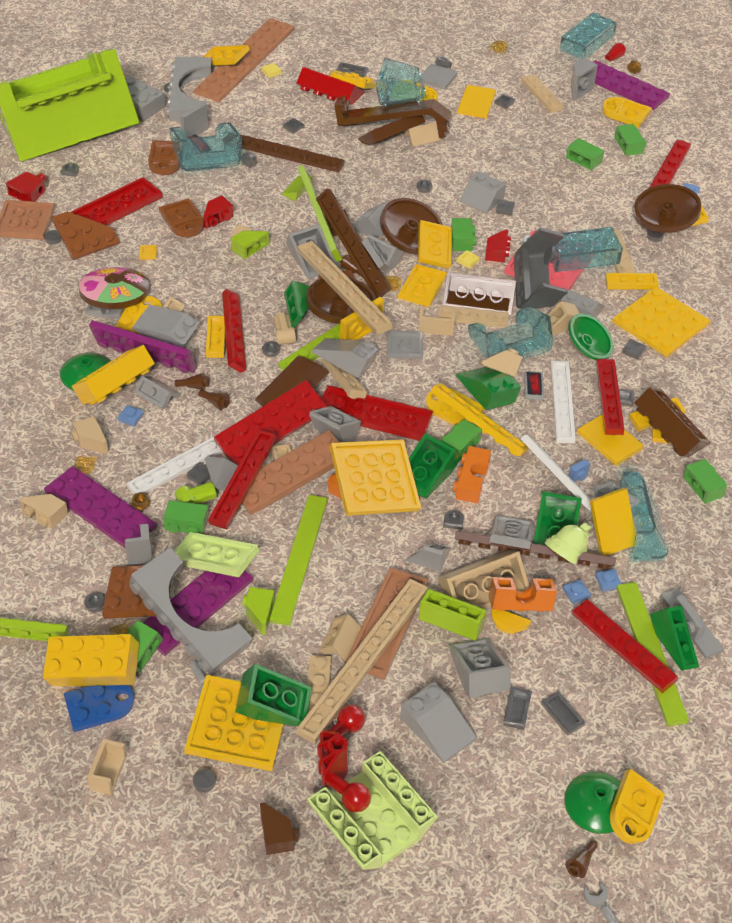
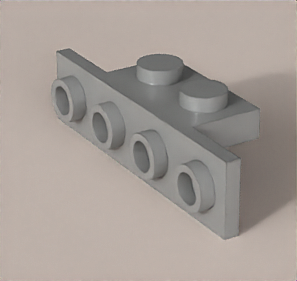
[660,588,724,659]

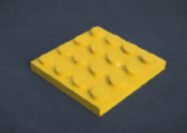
[612,287,711,357]
[329,440,422,516]
[184,675,284,771]

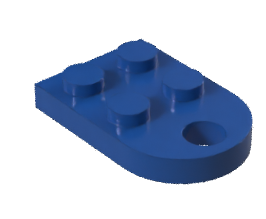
[63,685,134,732]

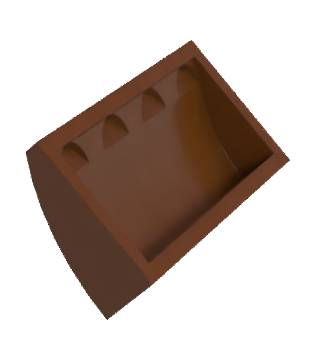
[358,115,426,145]
[255,356,329,407]

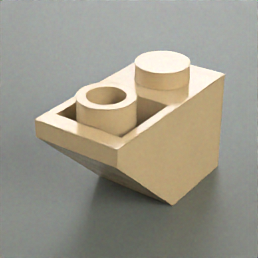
[20,494,68,529]

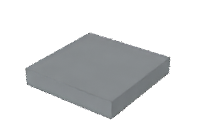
[418,63,458,90]
[180,102,208,140]
[387,330,423,359]

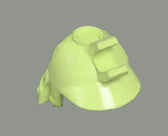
[544,523,592,565]

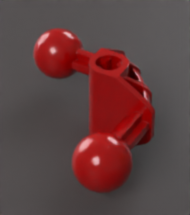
[317,705,371,813]

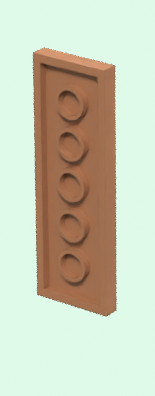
[242,430,340,515]
[345,567,428,680]

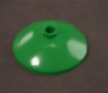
[568,313,614,360]
[60,352,111,391]
[564,772,621,834]

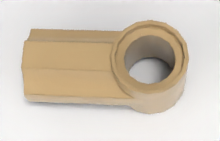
[274,312,296,345]

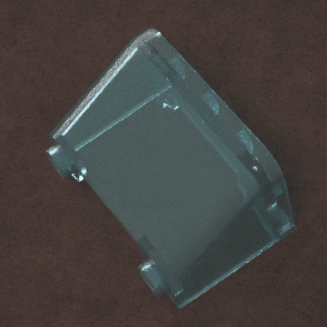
[376,58,426,106]
[169,122,242,172]
[468,307,553,360]
[619,471,669,562]

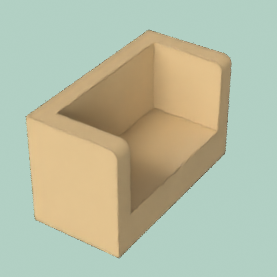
[418,307,456,336]
[87,739,127,795]

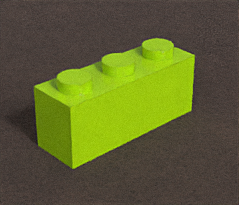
[418,589,487,641]

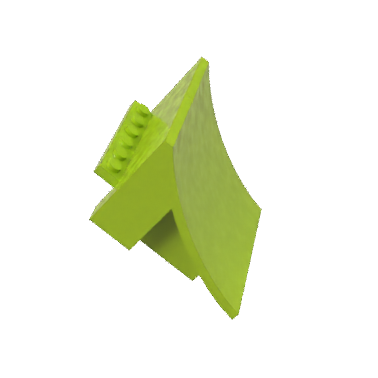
[0,48,139,162]

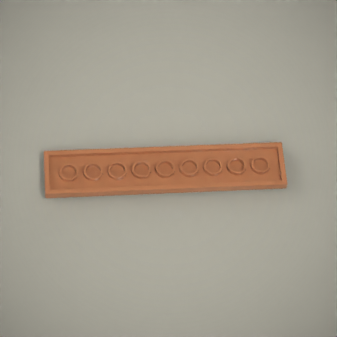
[194,18,295,103]

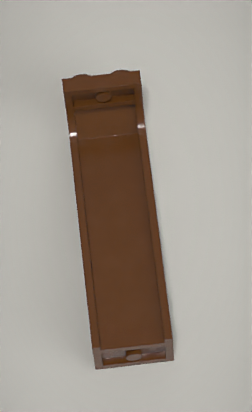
[334,95,452,138]

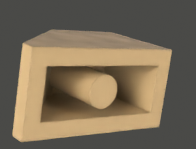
[539,301,580,337]
[478,348,523,377]
[71,416,109,454]

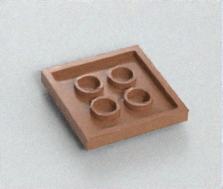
[0,200,55,240]

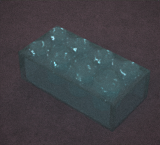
[560,12,617,59]
[551,227,623,272]

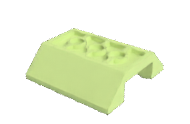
[307,751,438,870]

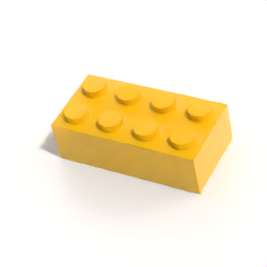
[72,345,155,405]
[43,634,140,687]

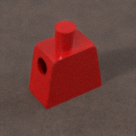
[6,172,46,202]

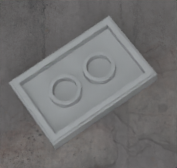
[490,515,535,549]

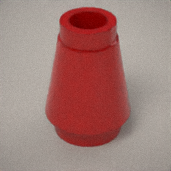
[605,43,626,62]

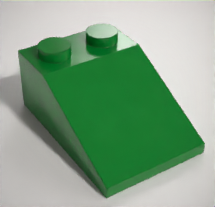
[456,367,521,410]
[409,433,461,499]
[533,492,582,546]
[235,664,312,726]

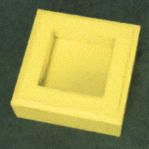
[261,63,282,78]
[456,250,480,269]

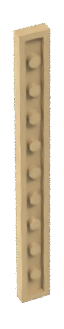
[297,241,393,335]
[296,579,428,744]

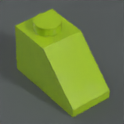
[230,231,269,259]
[242,587,275,635]

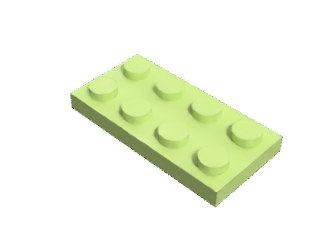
[174,532,259,577]

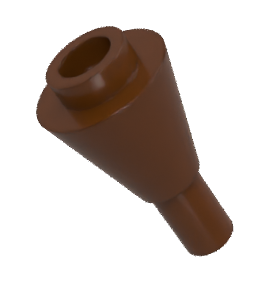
[340,254,364,279]
[175,372,209,391]
[198,390,230,411]
[565,840,598,878]

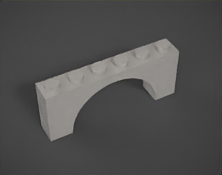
[167,57,212,121]
[129,547,253,676]

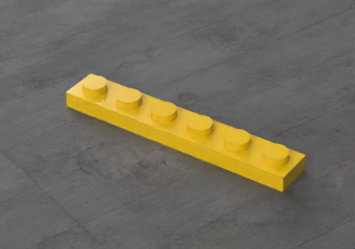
[431,383,529,457]

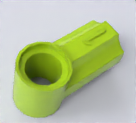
[174,482,217,504]

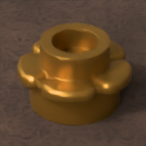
[627,60,641,74]
[131,492,150,511]

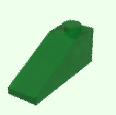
[284,280,309,328]
[650,606,699,671]

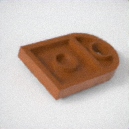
[148,140,184,175]
[159,198,204,237]

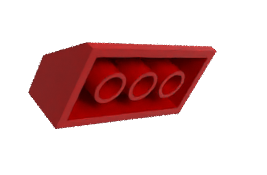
[296,66,365,105]

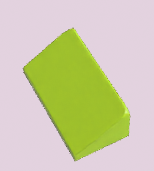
[282,175,313,201]

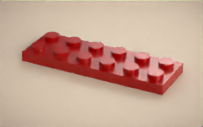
[71,177,163,225]
[214,380,327,465]
[321,385,433,441]

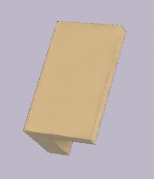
[404,122,441,147]
[319,614,361,661]

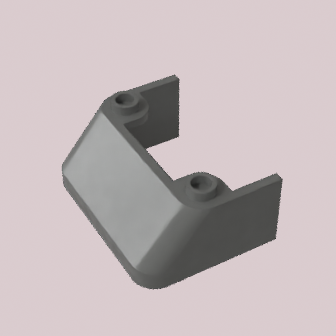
[514,227,568,310]

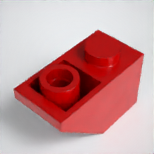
[203,195,233,229]
[485,229,511,263]

